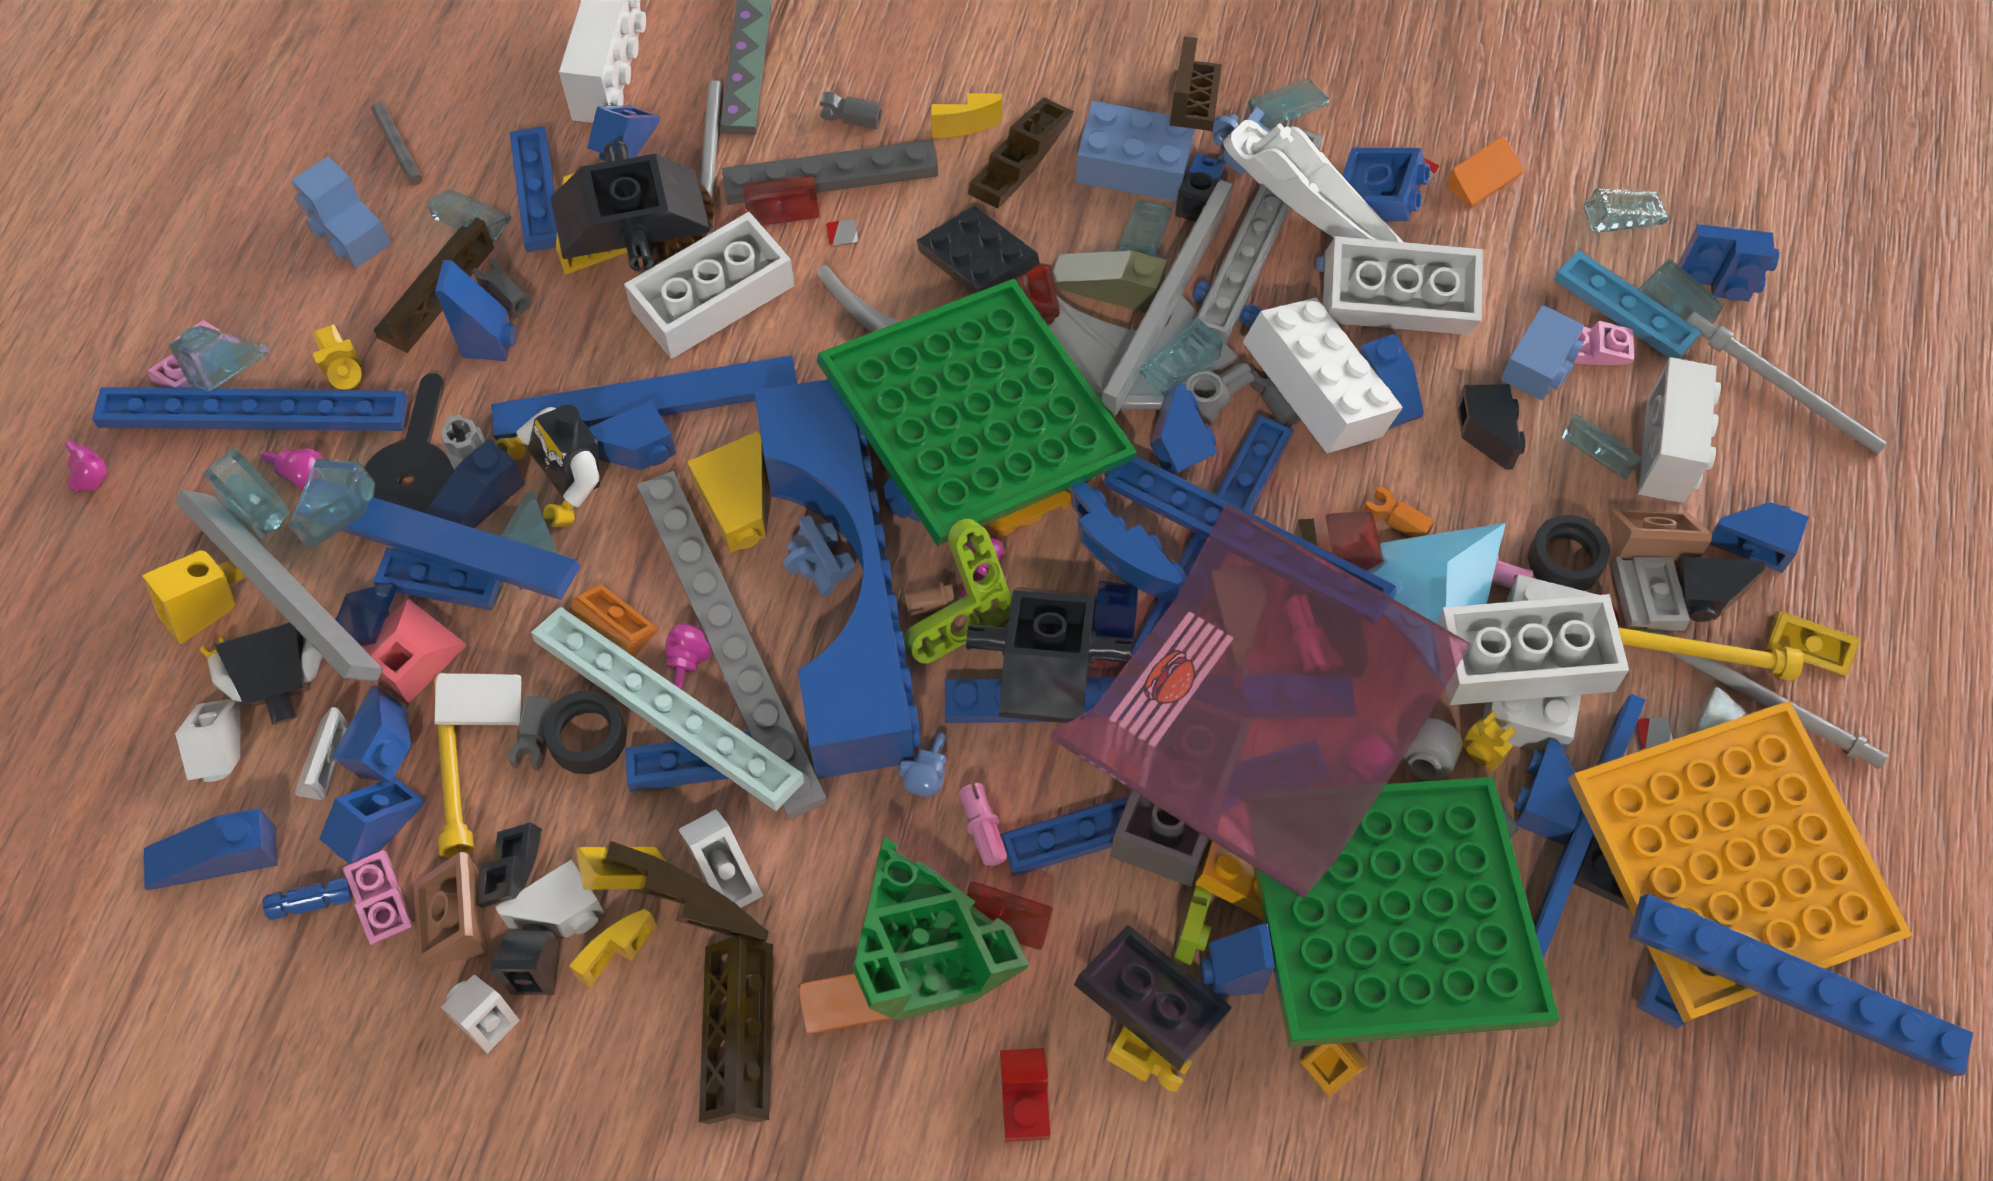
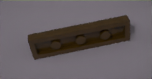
[1170,36,1222,131]
[374,217,494,353]
[699,935,773,1124]

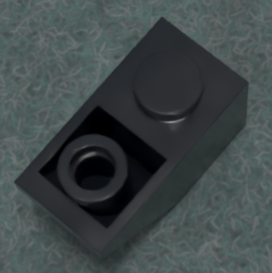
[1456,384,1525,470]

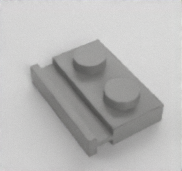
[1611,556,1690,631]

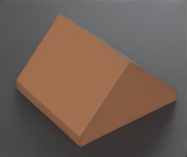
[1609,509,1712,568]
[413,852,487,966]

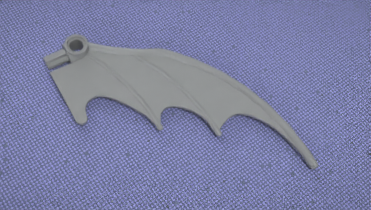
[817,265,1254,424]

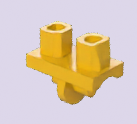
[312,324,362,390]

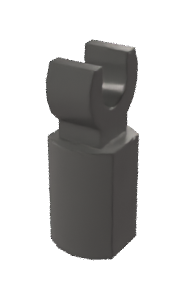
[820,92,882,129]
[473,257,531,316]
[1250,370,1301,427]
[508,696,553,771]

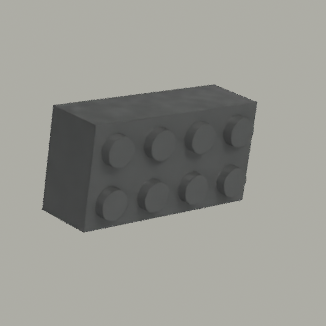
[1111,699,1252,887]

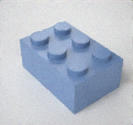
[1076,101,1195,202]

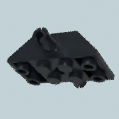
[550,141,710,271]
[966,587,1133,725]

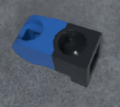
[1175,154,1226,222]

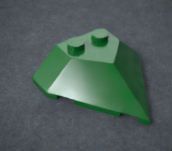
[853,836,1029,1021]

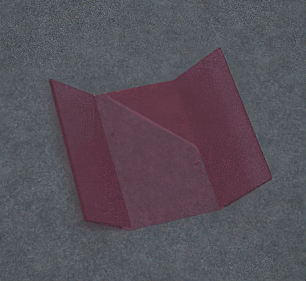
[1050,504,1471,899]

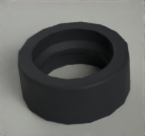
[1527,515,1610,591]
[543,691,627,774]

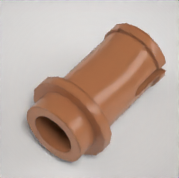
[904,582,955,617]

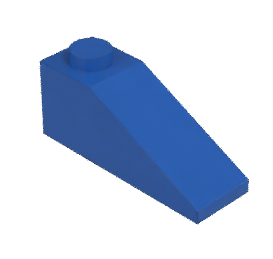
[435,260,517,361]
[144,808,277,891]

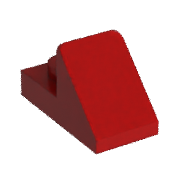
[1000,1048,1051,1142]

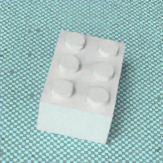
[1638,357,1721,503]

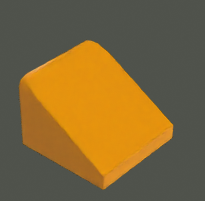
[1300,1043,1368,1097]

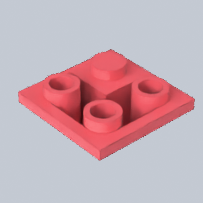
[360,598,466,704]

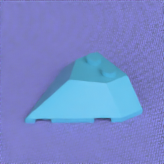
[1346,523,1505,686]

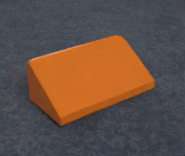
[1446,136,1523,208]
[569,584,658,657]
[798,973,892,1035]

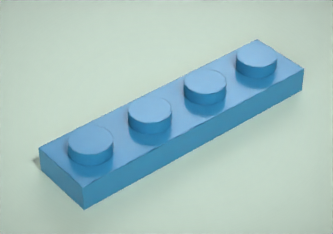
[1554,250,1702,359]

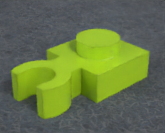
[1174,885,1212,965]

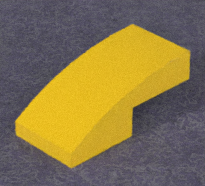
[931,93,1002,139]
[569,909,658,988]

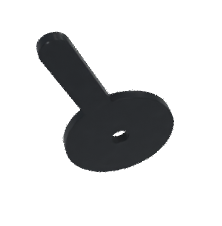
[359,373,454,513]

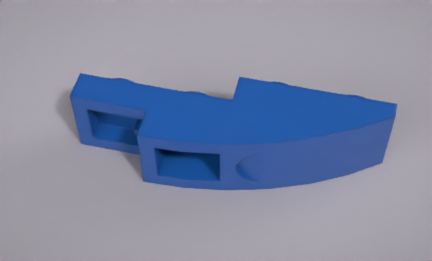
[1070,481,1187,605]

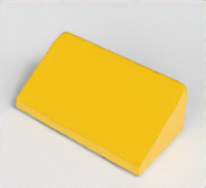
[1765,610,1861,676]
[576,847,666,890]

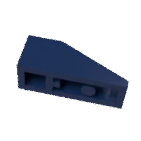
[425,439,525,528]

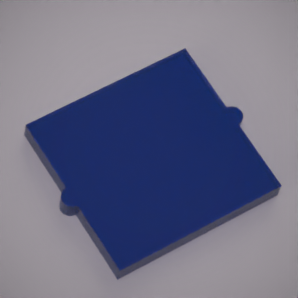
[335,582,398,646]

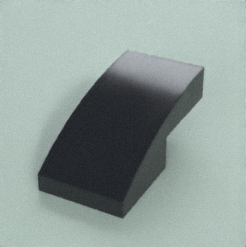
[476,822,542,908]

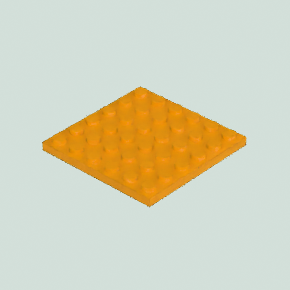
[1568,701,1913,1023]

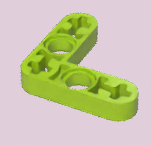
[904,519,1012,664]

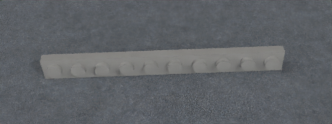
[637,471,827,820]

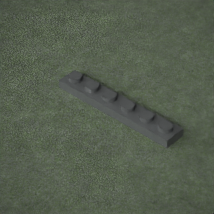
[722,140,938,205]

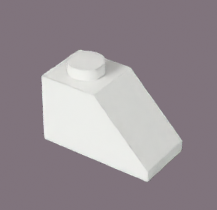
[175,699,240,782]
[678,809,763,908]
[495,859,605,938]
[441,975,520,1054]

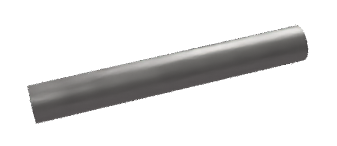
[371,102,423,185]

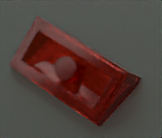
[742,175,820,226]
[1015,263,1060,320]
[1325,511,1384,571]
[967,881,1053,950]

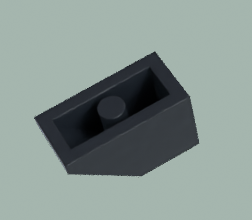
[1676,556,1765,622]
[491,925,560,995]

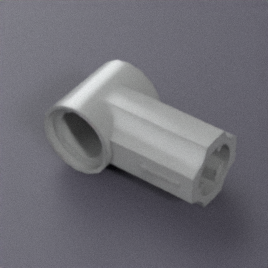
[440,414,485,470]

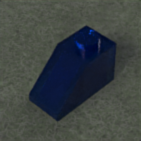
[1093,581,1138,655]

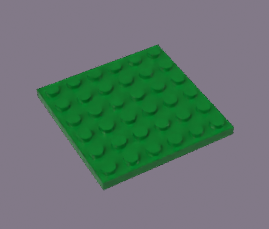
[817,279,1137,546]
[1241,777,1560,1048]

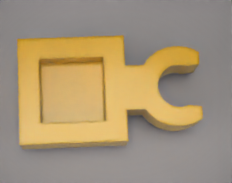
[1462,711,1515,772]
[1106,1026,1192,1092]

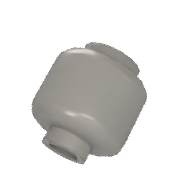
[1402,718,1463,780]

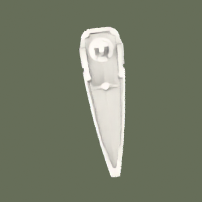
[1223,120,1403,242]

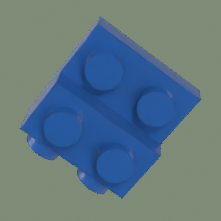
[1342,148,1430,221]
[1675,224,1779,301]

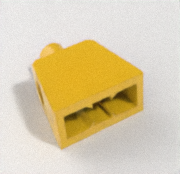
[142,550,246,645]

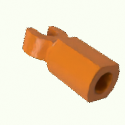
[1363,486,1435,538]

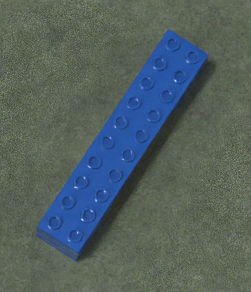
[754,379,921,779]

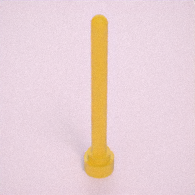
[1618,628,1803,681]
[434,673,474,859]

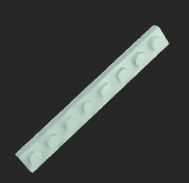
[531,607,804,811]

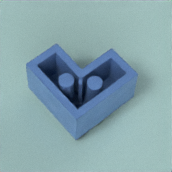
[291,156,391,268]
[1501,305,1585,401]

